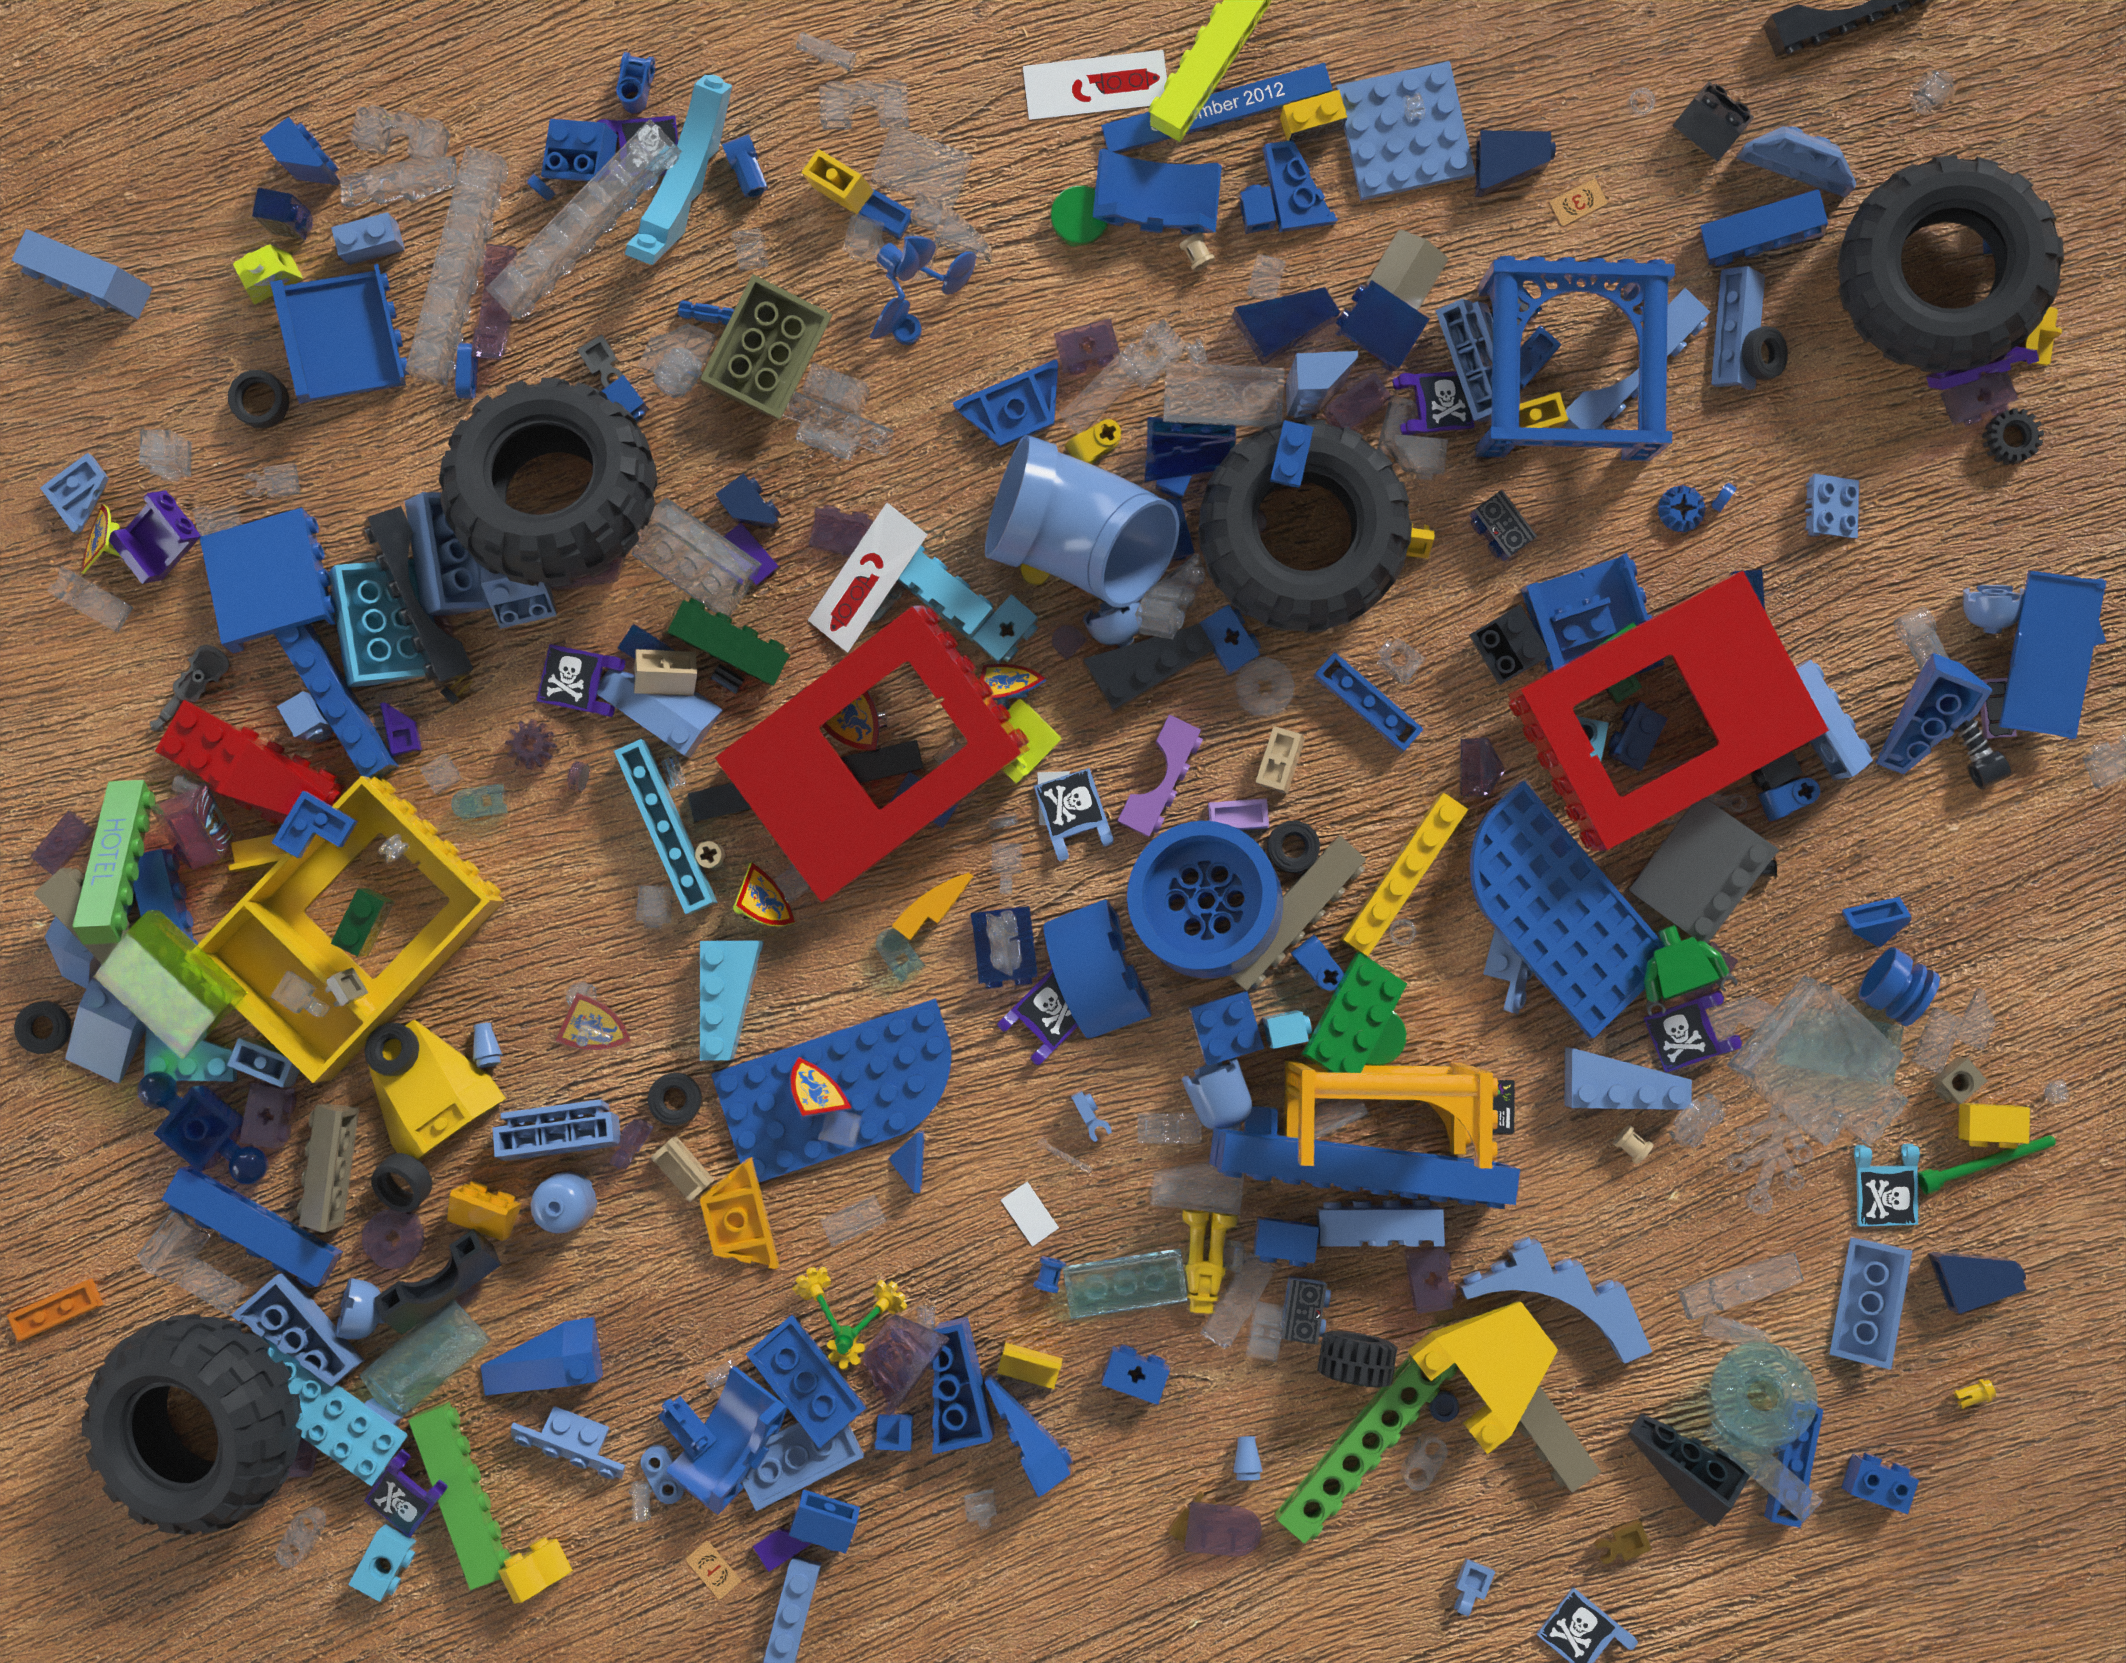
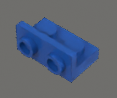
[1550,595,1617,652]
[1608,701,1668,771]

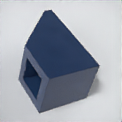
[715,473,781,529]

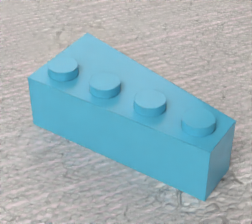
[897,545,994,642]
[700,941,764,1061]

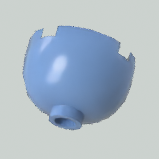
[1962,585,2024,634]
[1083,601,1143,648]
[336,1278,384,1339]

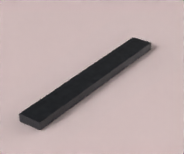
[687,740,924,822]

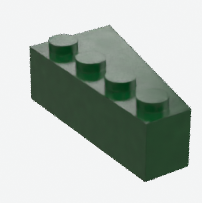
[664,597,790,686]

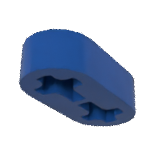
[455,343,478,399]

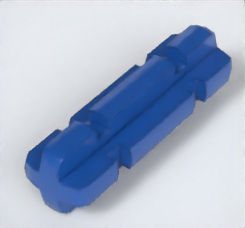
[678,301,734,325]

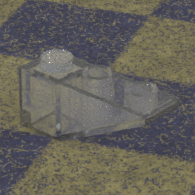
[1135,554,1205,639]

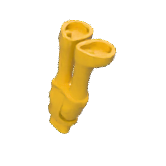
[1182,1208,1238,1314]

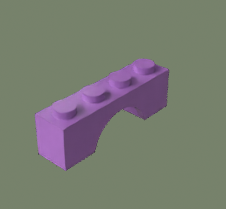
[1117,715,1203,838]

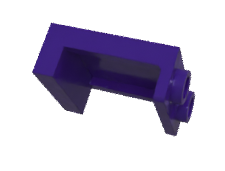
[109,490,202,584]

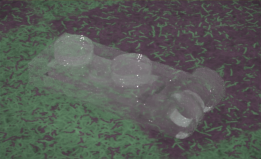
[47,566,134,632]

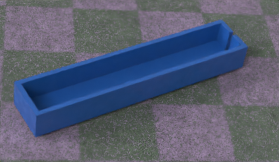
[1209,1128,1520,1209]

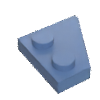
[40,453,109,535]

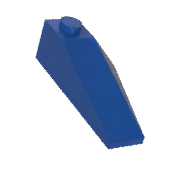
[985,1374,1073,1497]

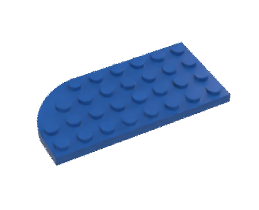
[1470,781,1664,1038]
[711,998,952,1182]

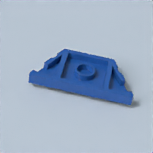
[953,359,1058,448]

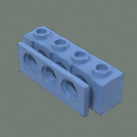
[1435,298,1493,422]
[493,1100,621,1161]

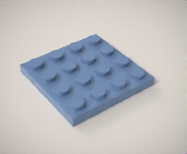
[1335,61,1475,201]

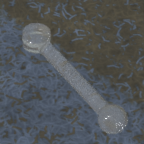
[1037,1138,1093,1174]

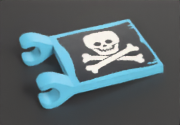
[1854,1144,1920,1226]

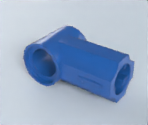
[722,134,768,198]

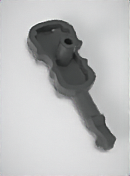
[150,644,229,732]

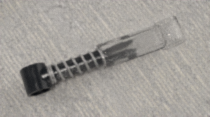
[1894,606,2011,790]

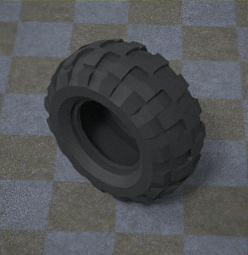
[1837,155,2064,373]
[439,378,658,587]
[1198,419,1412,633]
[81,1314,302,1535]

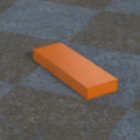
[6,1278,104,1342]

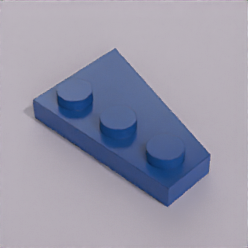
[1262,140,1338,232]

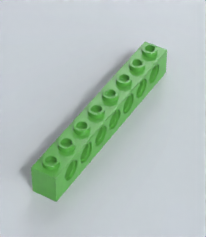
[1275,1332,1459,1544]

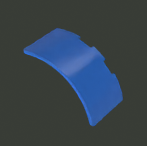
[1093,149,1222,234]
[1043,899,1151,1039]
[666,1366,787,1515]

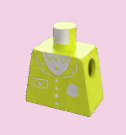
[233,245,304,305]

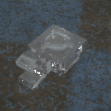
[992,843,1022,894]
[270,971,330,1017]

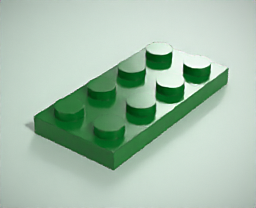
[1302,952,1407,1073]

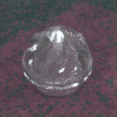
[566,981,597,1007]

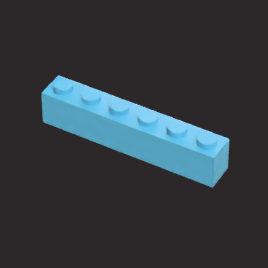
[614,739,718,915]

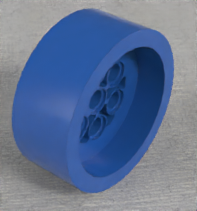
[1127,821,1283,978]

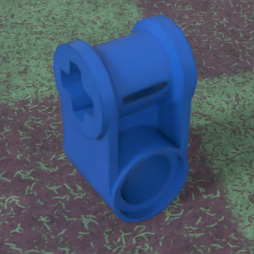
[616,52,655,114]
[1757,778,1820,822]
[1291,934,1344,991]

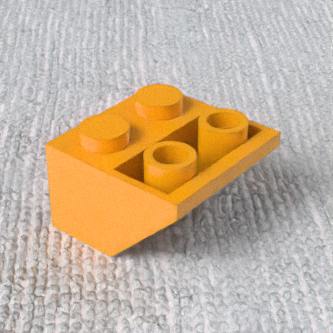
[447,1181,522,1241]

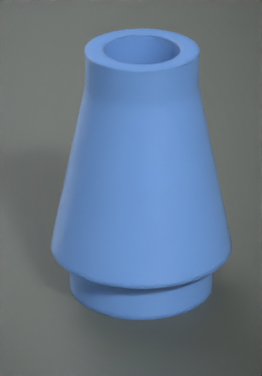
[473,1023,503,1068]
[1233,1436,1263,1480]

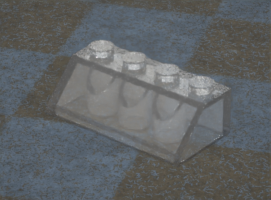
[1163,362,1284,427]
[631,497,762,617]

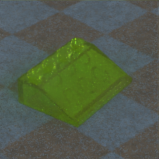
[93,910,248,1060]

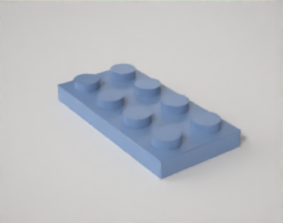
[741,1422,864,1511]

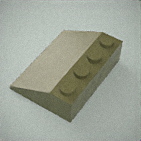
[700,274,833,420]

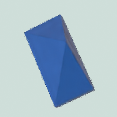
[1842,896,1912,947]
[888,1130,925,1193]

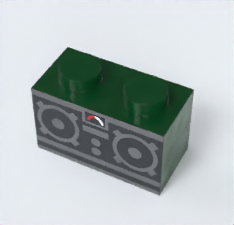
[331,888,395,957]

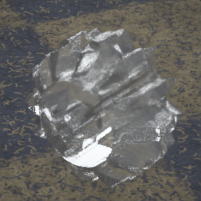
[653,347,703,399]

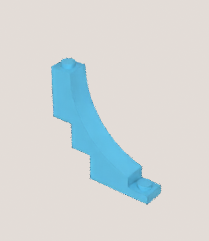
[625,75,732,265]

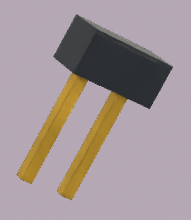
[440,675,473,706]

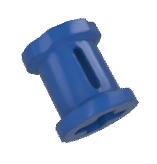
[1033,1256,1066,1293]

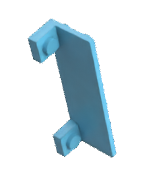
[261,1336,408,1487]

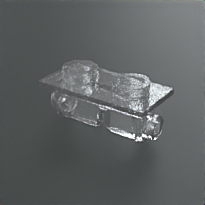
[986,911,1022,976]

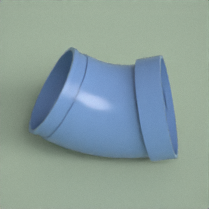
[985,435,1179,608]

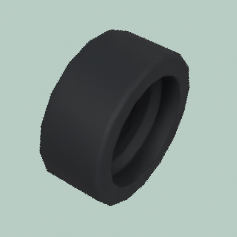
[228,370,289,428]
[371,1153,432,1212]

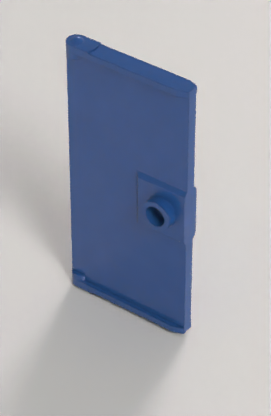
[1999,571,2107,740]

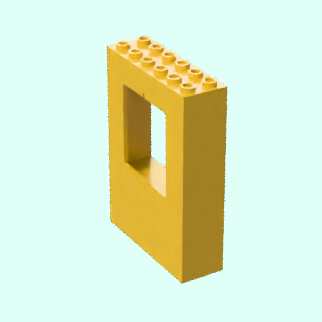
[185,776,504,1083]

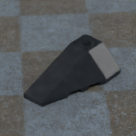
[1627,1413,1753,1527]

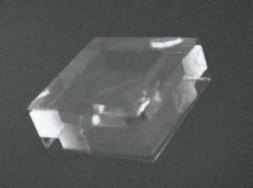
[420,753,463,794]

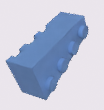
[11,229,153,319]
[1564,1047,1692,1110]
[1316,1198,1445,1246]
[230,1271,365,1387]

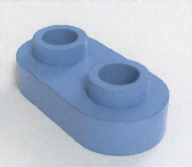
[641,1445,685,1504]

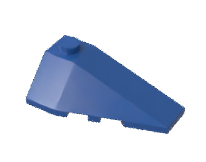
[1876,653,1992,774]
[481,1316,603,1395]

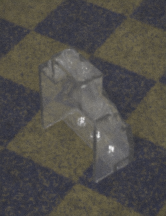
[1727,975,1909,1146]

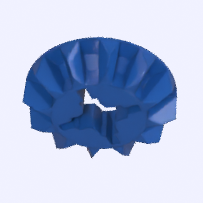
[1658,485,1707,532]

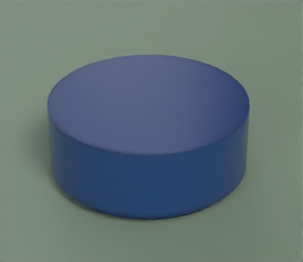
[527,173,556,202]
[893,314,922,345]
[1711,483,1737,513]

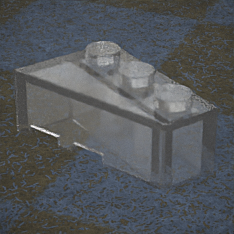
[1149,1159,1244,1215]

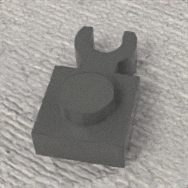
[577,334,623,388]

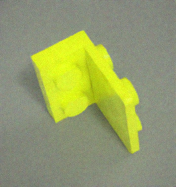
[1003,699,1061,784]

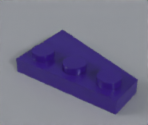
[1926,347,2039,390]

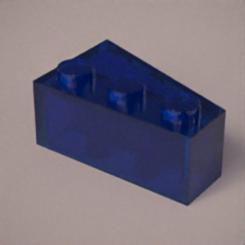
[1232,287,1340,365]
[1144,417,1236,482]

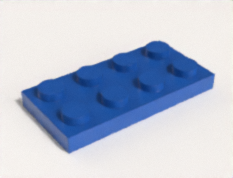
[746,1315,868,1448]

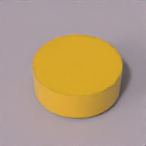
[1021,564,1050,585]

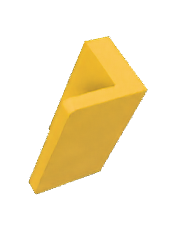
[228,833,287,872]
[997,1342,1062,1389]

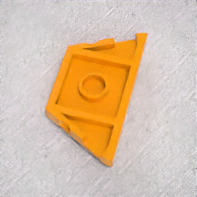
[699,1157,779,1269]

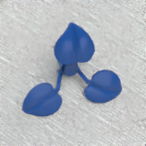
[869,236,977,339]

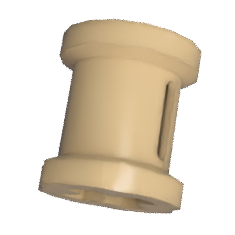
[1179,232,1216,272]
[695,841,726,869]
[1613,1125,1653,1164]

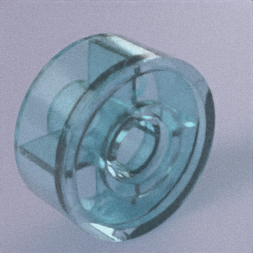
[1706,1342,1818,1454]

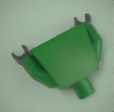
[1644,926,1738,1016]

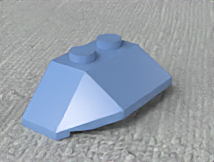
[1736,126,1857,197]
[45,886,137,989]

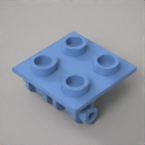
[1805,474,1859,539]

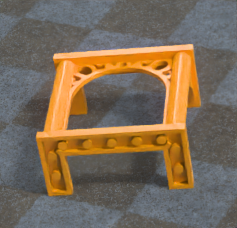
[1284,1060,1498,1169]

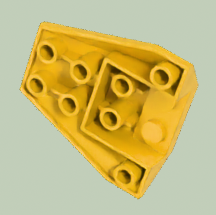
[368,1020,506,1161]

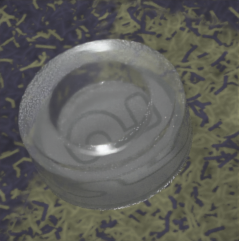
[988,813,1018,830]

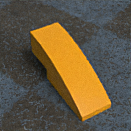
[892,872,974,940]

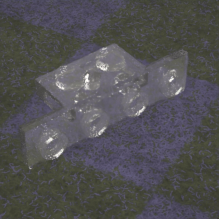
[783,391,894,461]

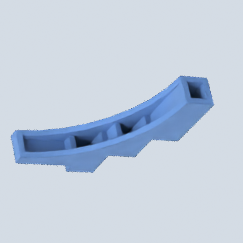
[1458,1237,1652,1363]

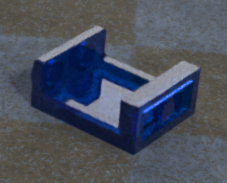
[1335,280,1430,373]
[971,906,1038,989]

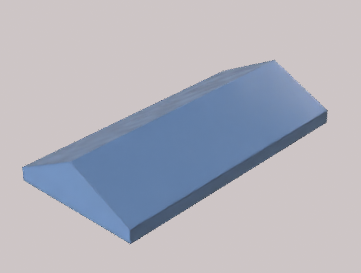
[1829,1237,1913,1370]

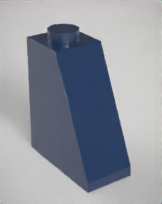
[1475,130,1556,197]
[1928,1251,2027,1314]

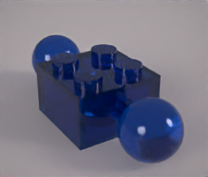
[137,1071,269,1185]

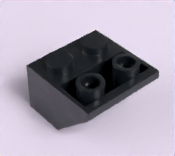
[1672,81,1754,161]
[1469,605,1551,686]

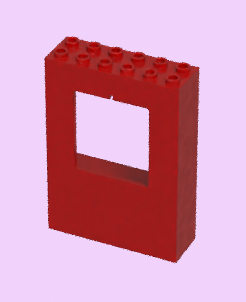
[1508,571,1829,851]
[715,606,1030,903]

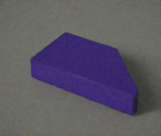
[380,702,422,757]
[753,1528,812,1572]

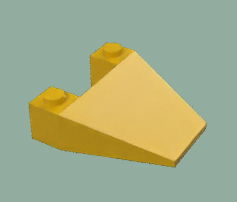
[1408,1301,1558,1454]

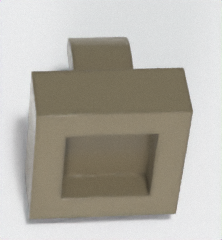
[325,967,369,1007]

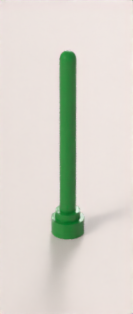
[1918,1135,2056,1195]

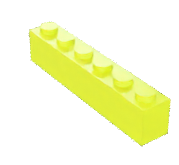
[1148,0,1272,142]

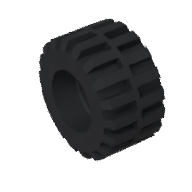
[1317,1331,1398,1388]

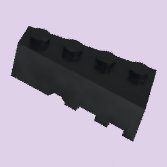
[1083,624,1215,713]

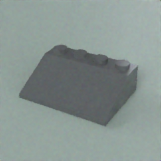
[1628,798,1779,944]

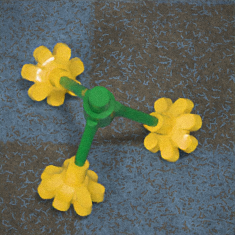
[792,1267,907,1370]

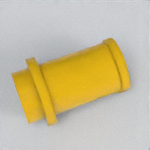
[1953,1379,1997,1409]

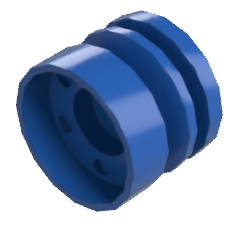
[1858,947,1940,1027]

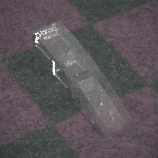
[340,156,457,208]
[1678,1252,1804,1320]
[1703,1412,1823,1523]

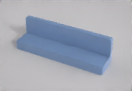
[1711,266,1765,390]

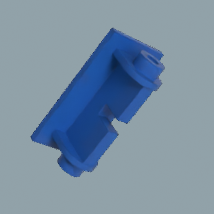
[657,1396,717,1460]

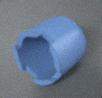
[1182,1058,1252,1130]
[530,1171,597,1234]

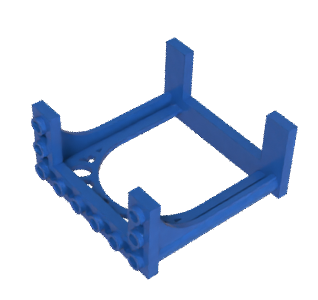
[1475,256,1675,461]

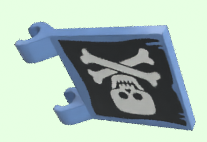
[1034,768,1113,861]
[1536,1587,1638,1663]

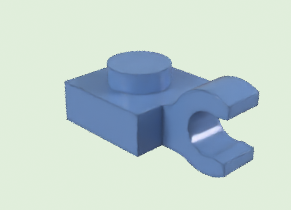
[1071,1090,1112,1142]
[1454,1558,1495,1617]

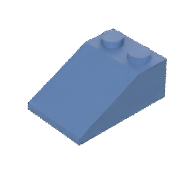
[65,978,152,1084]

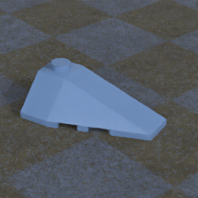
[597,669,723,758]

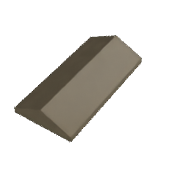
[1339,229,1449,358]

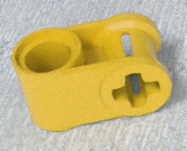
[1064,419,1121,464]

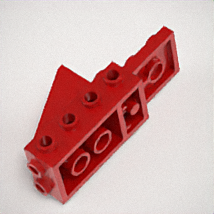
[155,700,345,824]

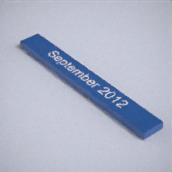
[1101,63,1333,154]

